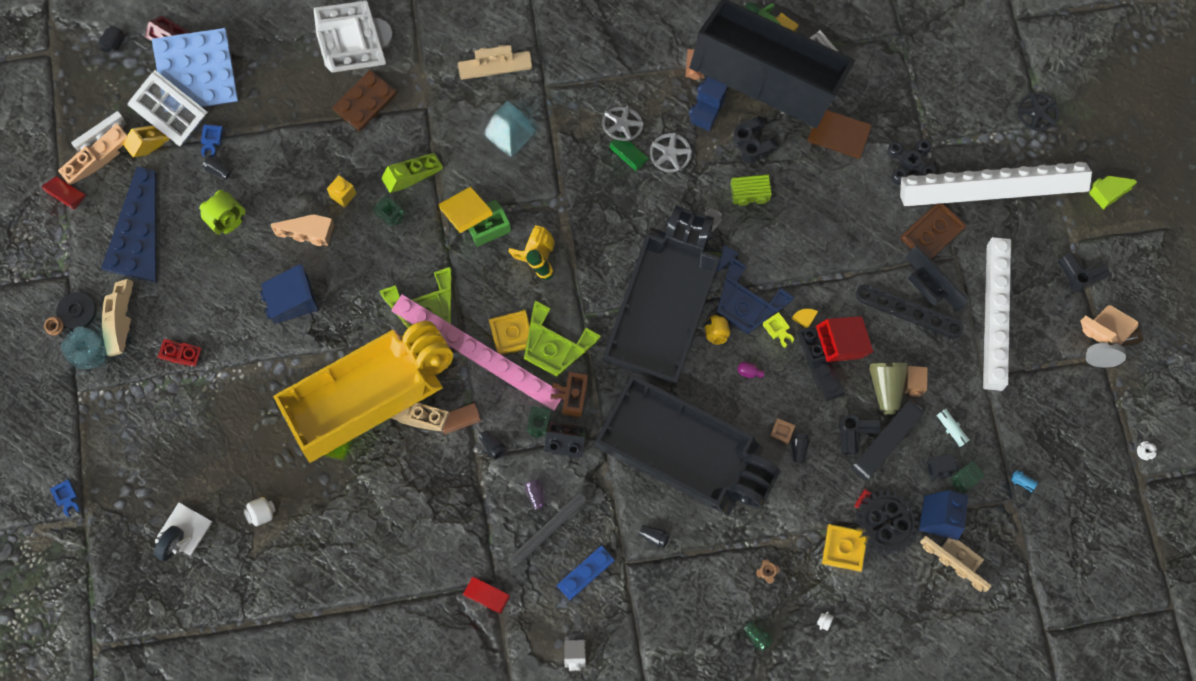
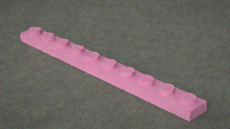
[392,295,564,411]

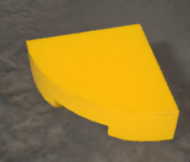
[792,309,818,328]

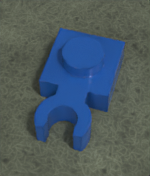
[201,125,224,157]
[50,480,81,517]

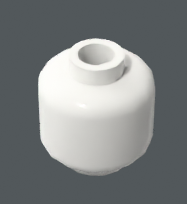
[244,497,275,526]

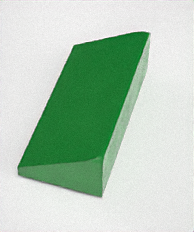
[610,135,649,172]

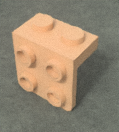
[1081,305,1139,346]

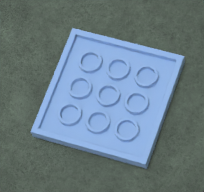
[152,28,239,113]

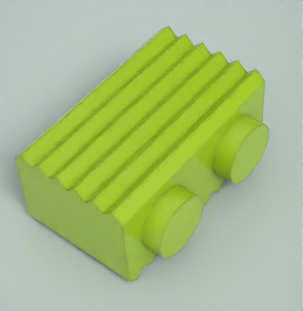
[730,174,771,206]

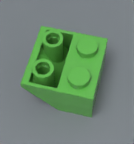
[469,199,511,247]

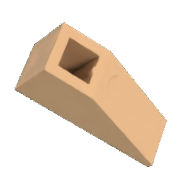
[271,214,334,246]

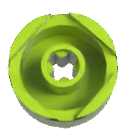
[199,190,245,235]

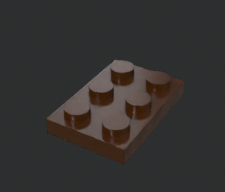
[332,70,397,132]

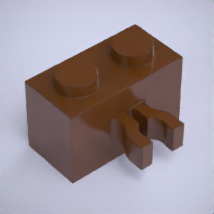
[550,372,588,418]

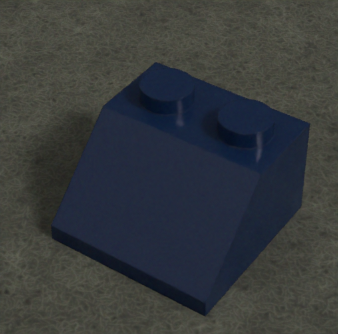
[919,490,969,540]

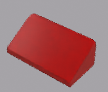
[42,176,86,210]

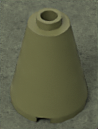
[869,363,908,414]

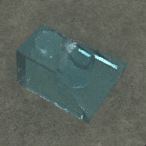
[484,101,536,157]

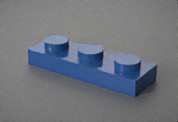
[557,545,615,601]

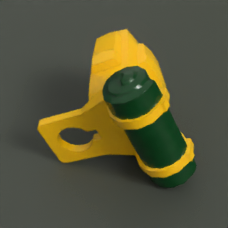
[509,225,555,280]

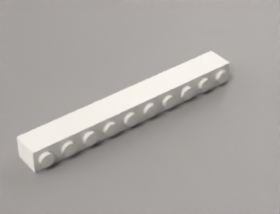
[900,162,1092,206]

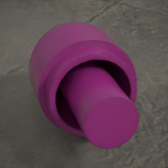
[737,361,765,379]

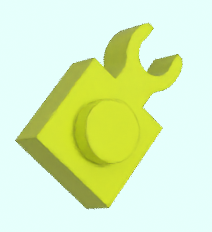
[762,312,794,348]

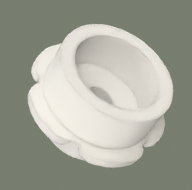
[1137,441,1157,460]
[817,611,834,631]

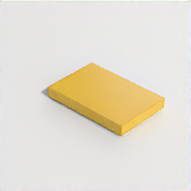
[438,187,493,233]

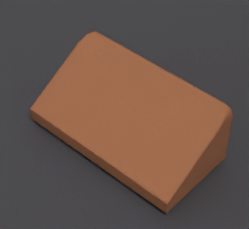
[443,403,481,435]

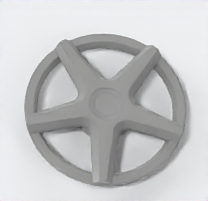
[602,106,643,141]
[650,133,691,172]

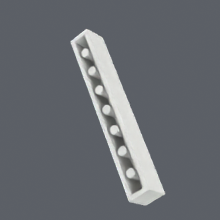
[983,238,1011,391]

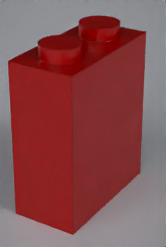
[816,316,873,362]

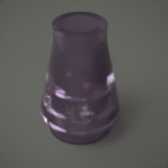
[524,479,545,510]

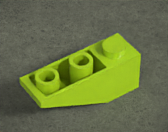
[381,153,443,193]

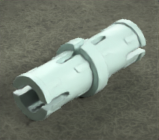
[936,408,970,447]

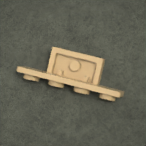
[458,45,532,80]
[920,536,991,592]

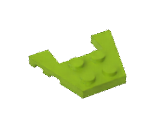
[380,267,451,329]
[524,301,601,377]

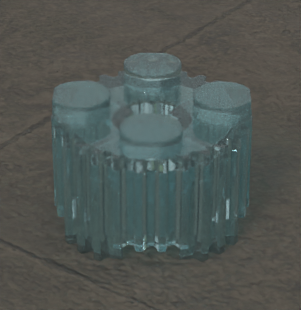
[61,326,106,370]

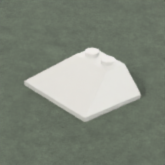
[314,1,386,73]

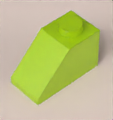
[1089,176,1137,210]

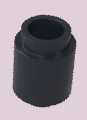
[98,25,123,54]

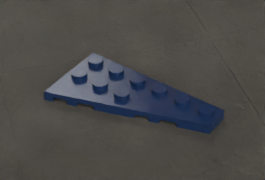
[101,166,157,283]

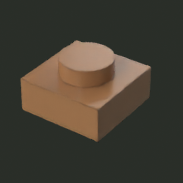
[770,418,795,445]

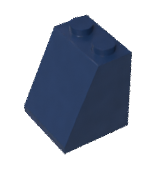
[260,264,319,324]

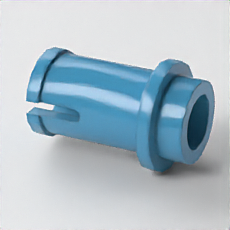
[1011,470,1038,492]

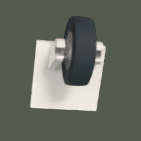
[154,503,213,561]

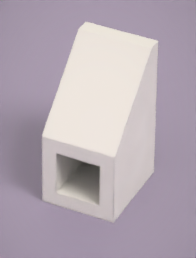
[564,640,585,671]

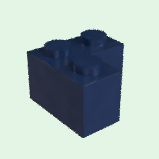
[689,76,727,131]

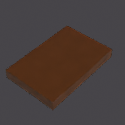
[807,110,872,159]
[900,203,967,260]

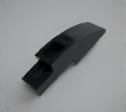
[797,325,845,402]

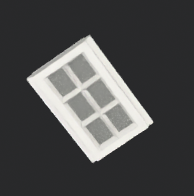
[127,70,208,147]

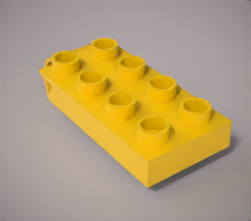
[273,321,453,463]

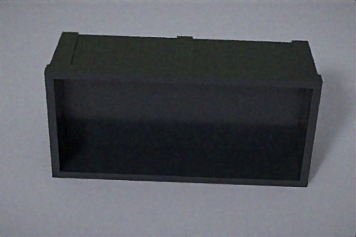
[689,0,855,129]

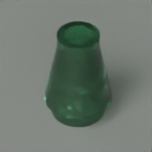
[743,621,773,652]

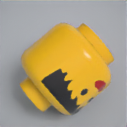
[704,315,730,345]

